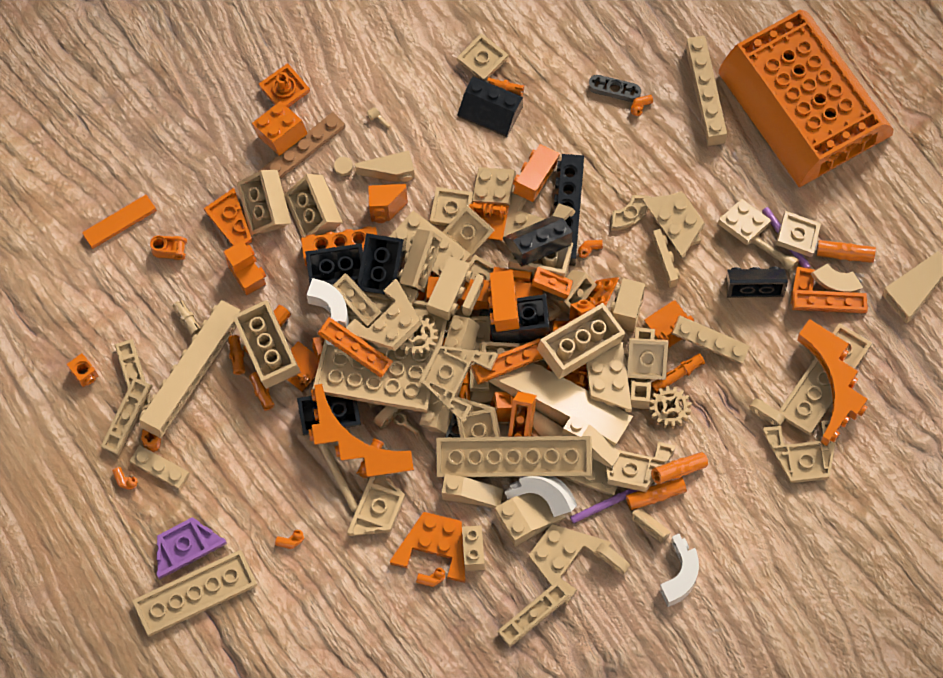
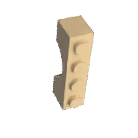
[630,327,655,409]

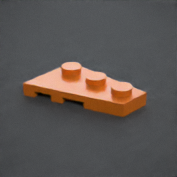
[204,188,252,246]

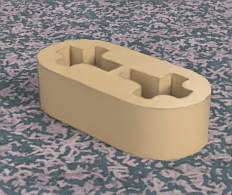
[749,398,785,426]
[374,406,403,429]
[595,543,630,574]

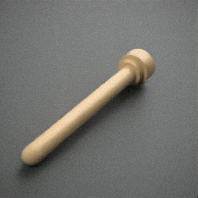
[719,215,799,272]
[312,441,358,512]

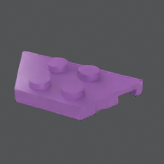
[157,517,227,580]

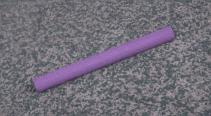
[762,207,811,269]
[570,489,638,524]

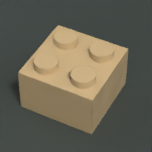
[610,278,645,332]

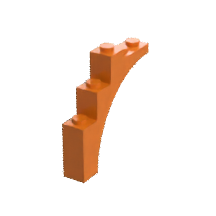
[797,319,868,446]
[309,384,414,477]

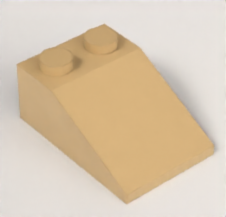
[495,493,566,547]

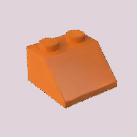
[368,184,408,223]

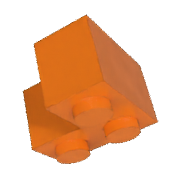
[223,240,266,296]

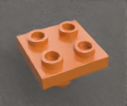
[259,63,310,107]

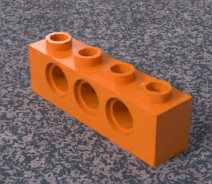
[301,226,377,266]

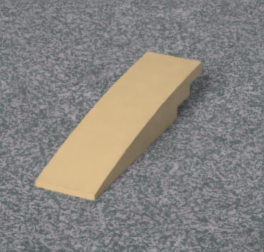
[489,363,633,447]

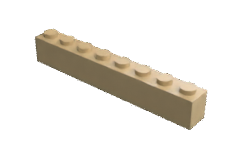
[139,300,241,438]

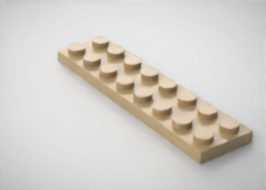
[436,436,592,477]

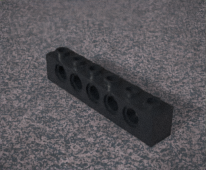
[553,154,584,266]

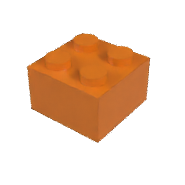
[252,101,308,156]

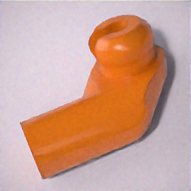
[631,94,653,116]
[578,240,603,258]
[112,467,138,490]
[275,530,304,549]
[416,568,445,587]

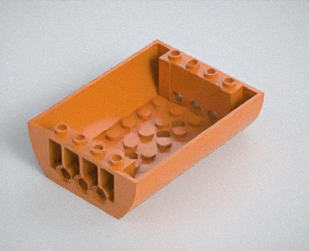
[718,10,894,188]

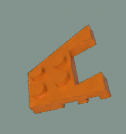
[390,512,465,583]

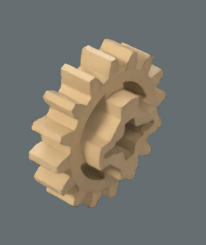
[399,316,438,357]
[649,386,692,429]

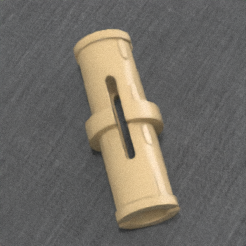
[172,300,201,337]

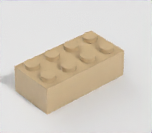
[389,210,472,277]
[232,300,301,389]
[537,303,625,379]

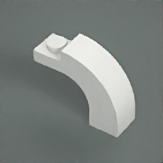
[307,278,349,346]
[505,476,577,517]
[659,534,699,607]

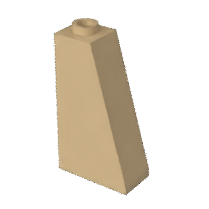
[882,251,943,324]

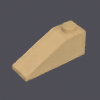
[355,151,415,182]
[561,415,620,468]
[442,474,504,508]

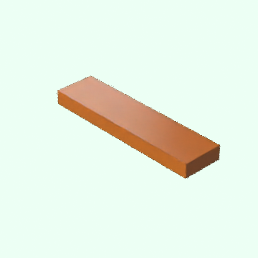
[82,194,157,249]
[791,290,868,313]
[317,317,393,378]
[470,338,544,385]

